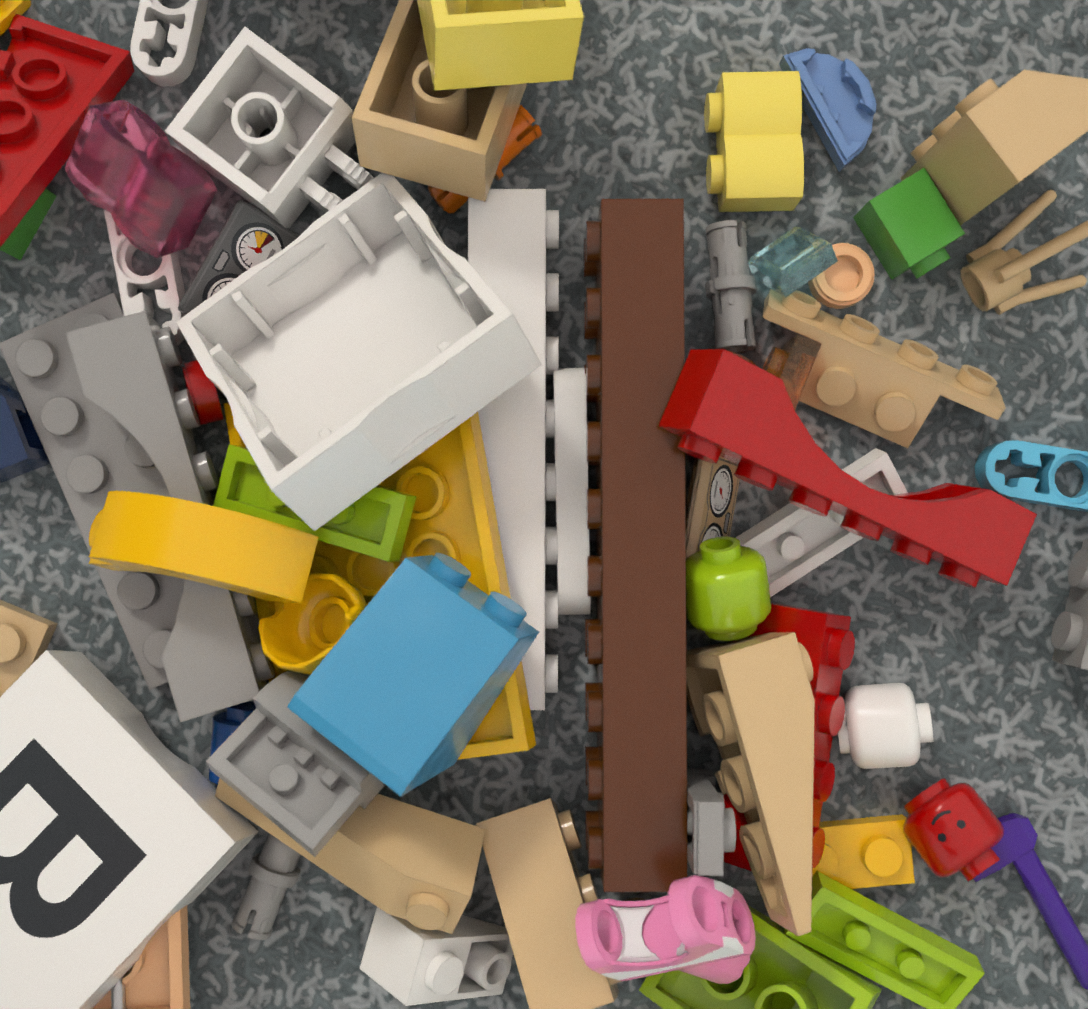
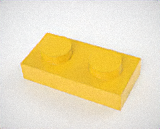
[812,814,915,889]

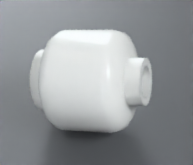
[838,683,933,769]

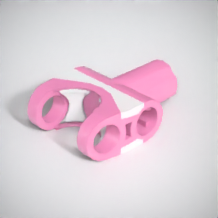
[575,876,756,984]

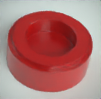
[181,360,223,425]

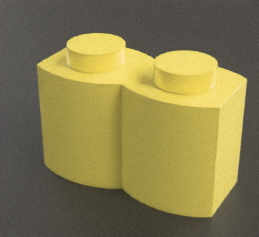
[704,71,804,212]

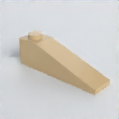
[686,632,815,936]
[215,778,486,934]

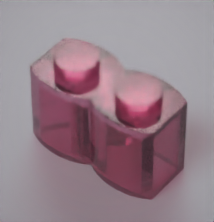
[65,99,217,258]

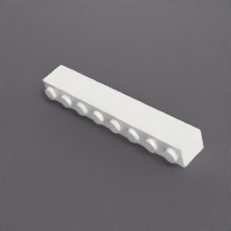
[468,189,559,710]

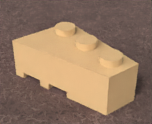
[476,798,622,1009]

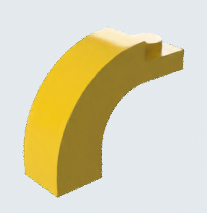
[89,491,319,603]

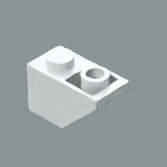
[359,907,513,1006]

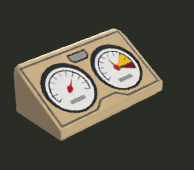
[685,456,740,559]

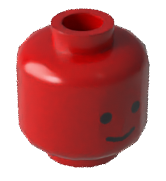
[903,778,1004,882]

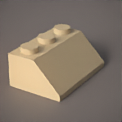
[901,69,1088,226]

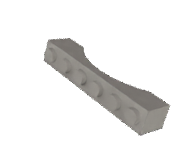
[65,311,275,723]

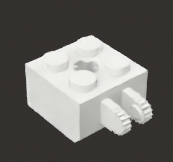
[165,26,374,229]

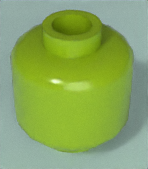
[686,536,771,641]

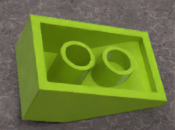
[639,905,882,1009]

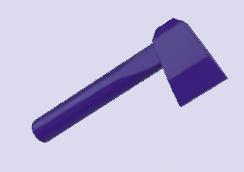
[973,813,1088,990]

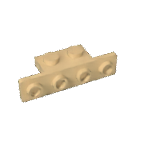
[763,289,1006,448]

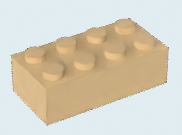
[351,0,527,202]

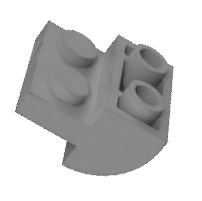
[206,671,385,857]

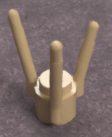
[960,190,1088,315]

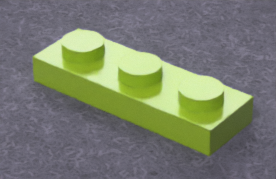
[213,444,416,562]
[783,871,985,1009]

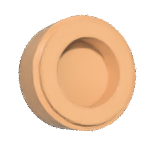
[808,243,875,309]

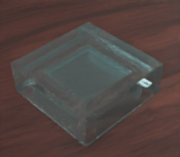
[748,226,838,298]

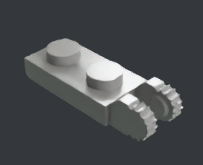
[687,768,736,876]

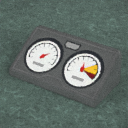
[178,199,299,315]

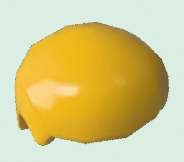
[259,573,367,675]

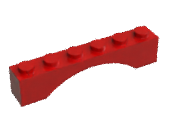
[658,349,1037,588]

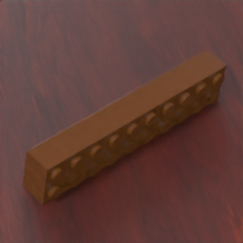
[583,199,687,892]

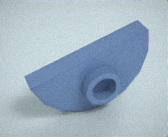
[779,48,877,172]

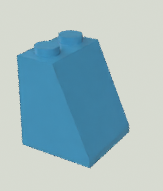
[287,552,539,796]

